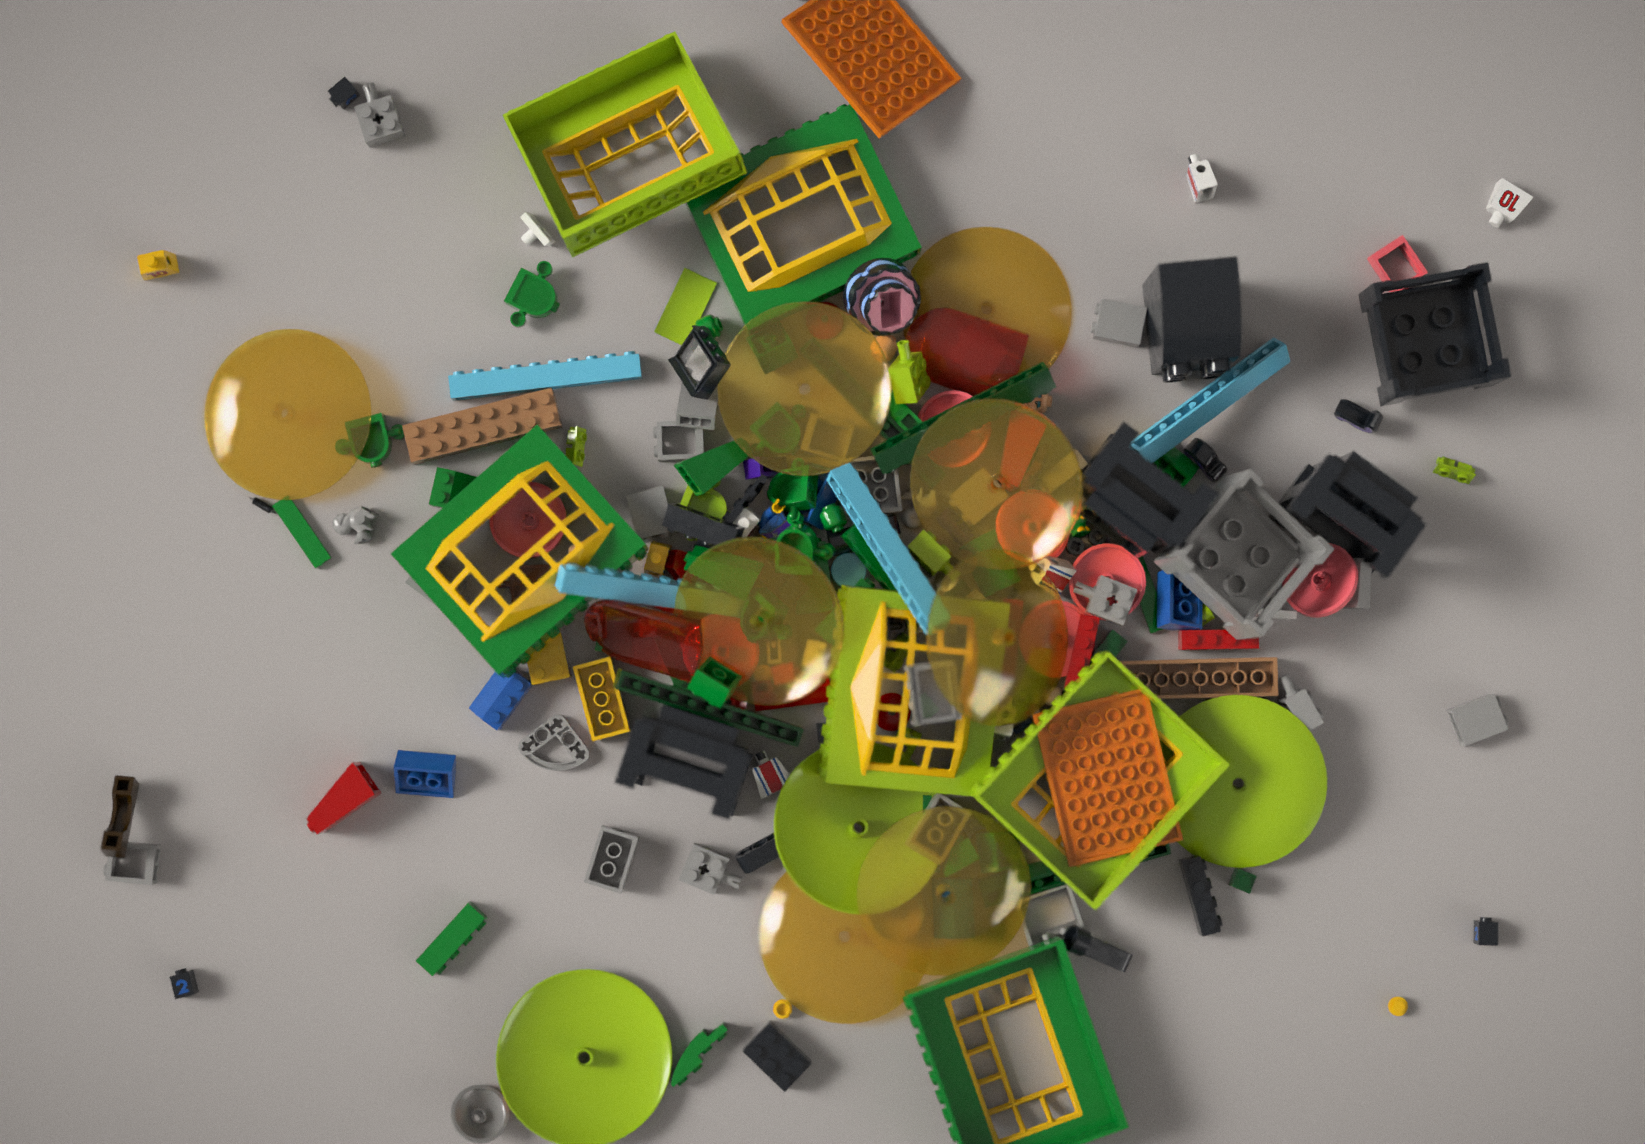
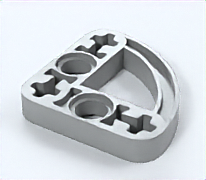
[518,715,590,771]

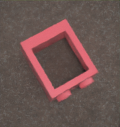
[1367,235,1428,292]

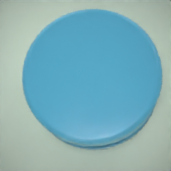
[831,553,867,587]

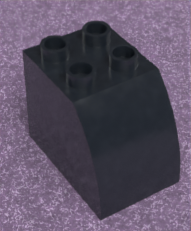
[1142,256,1242,383]

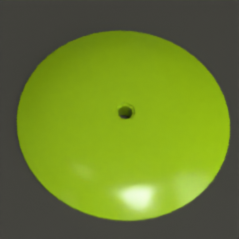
[1160,695,1327,868]
[774,743,938,915]
[496,969,672,1144]

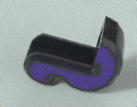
[1334,399,1383,433]
[1183,438,1227,482]

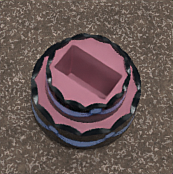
[843,258,921,336]

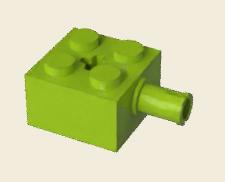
[888,340,930,404]
[907,530,961,583]

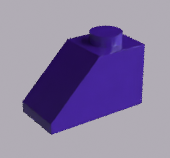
[743,456,788,480]

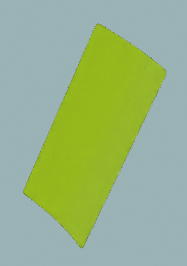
[654,268,717,345]

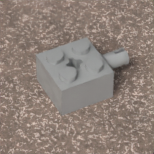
[354,83,406,147]
[1073,575,1138,626]
[1277,674,1324,730]
[679,843,742,895]

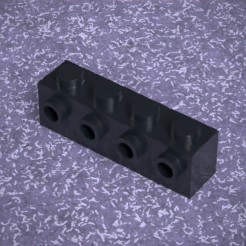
[662,502,745,553]
[1179,855,1223,937]

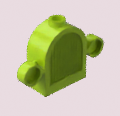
[680,480,731,541]

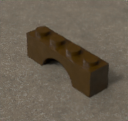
[100,775,139,858]

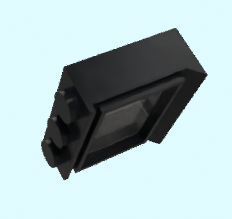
[668,325,731,400]

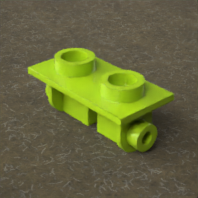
[565,426,587,467]
[1432,456,1476,484]
[884,632,909,673]

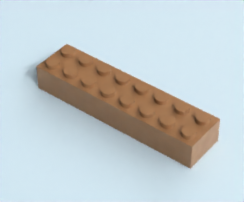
[402,388,563,465]
[1120,657,1278,699]

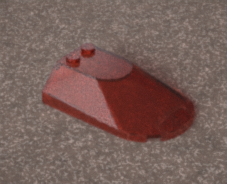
[906,307,1029,396]
[584,599,704,682]

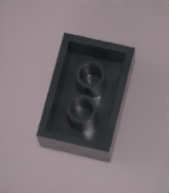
[742,1020,812,1092]

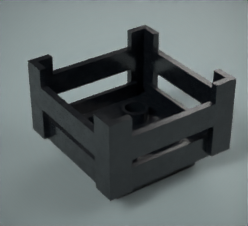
[1358,262,1512,407]
[1071,422,1219,558]
[1268,451,1427,579]
[614,705,753,820]

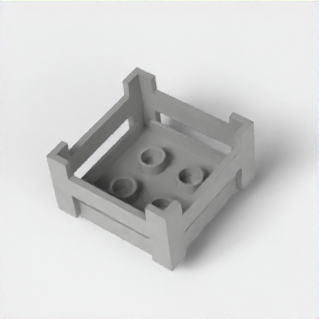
[1154,469,1334,640]

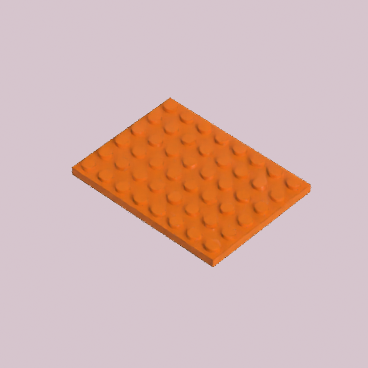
[781,0,962,139]
[1032,689,1183,867]

